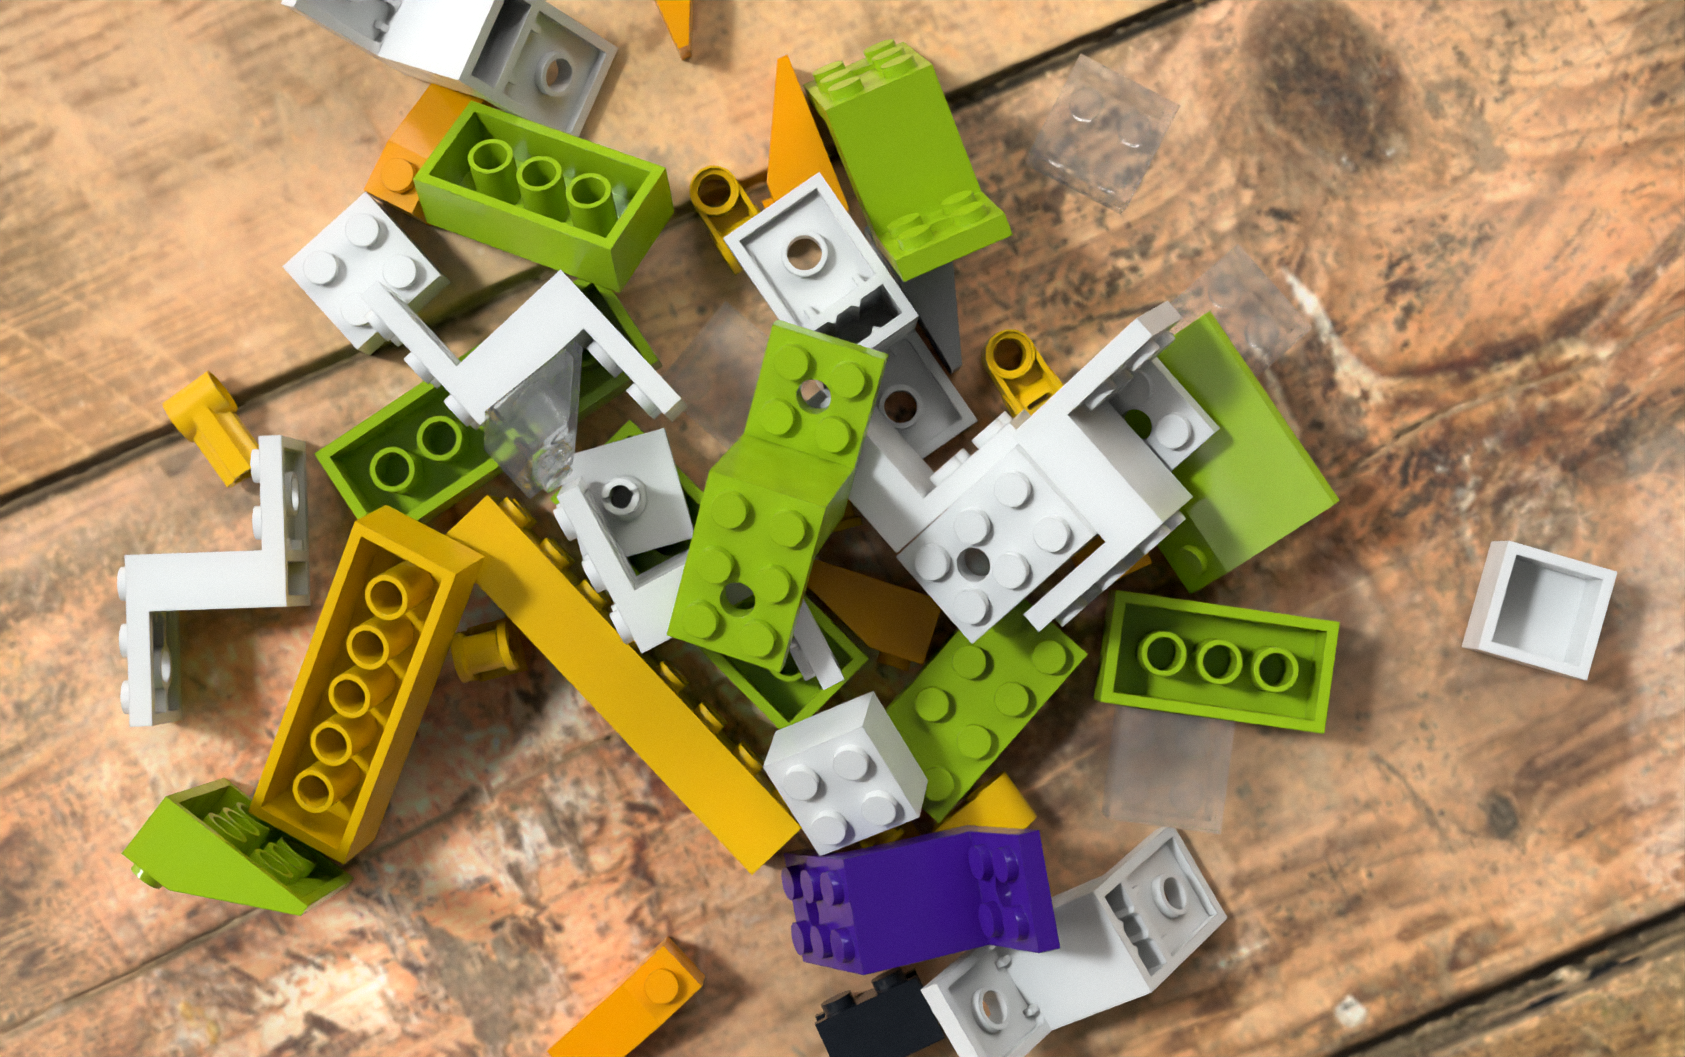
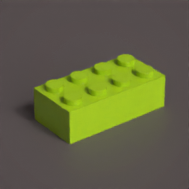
[413,100,674,293]
[1094,590,1340,734]
[885,598,1088,823]

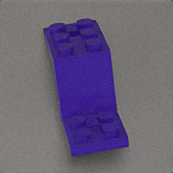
[781,825,1060,975]

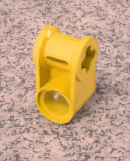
[689,165,761,276]
[981,329,1063,418]
[450,618,528,683]
[931,771,1037,833]

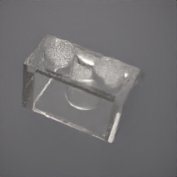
[484,339,582,499]

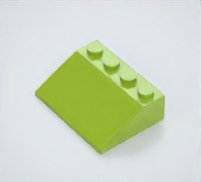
[1125,311,1340,594]
[121,778,354,916]

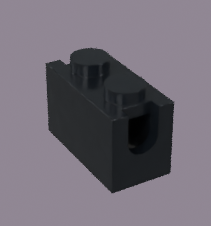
[815,967,945,1057]

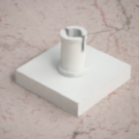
[554,428,694,561]

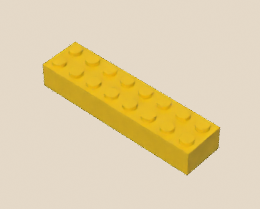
[445,495,801,875]

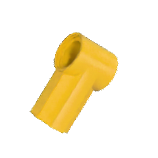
[162,370,259,488]

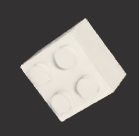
[282,192,451,355]
[1462,541,1617,680]
[763,691,928,856]

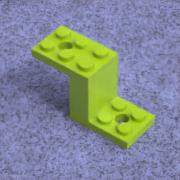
[803,39,1013,282]
[667,320,889,673]

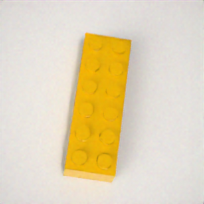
[248,505,485,864]

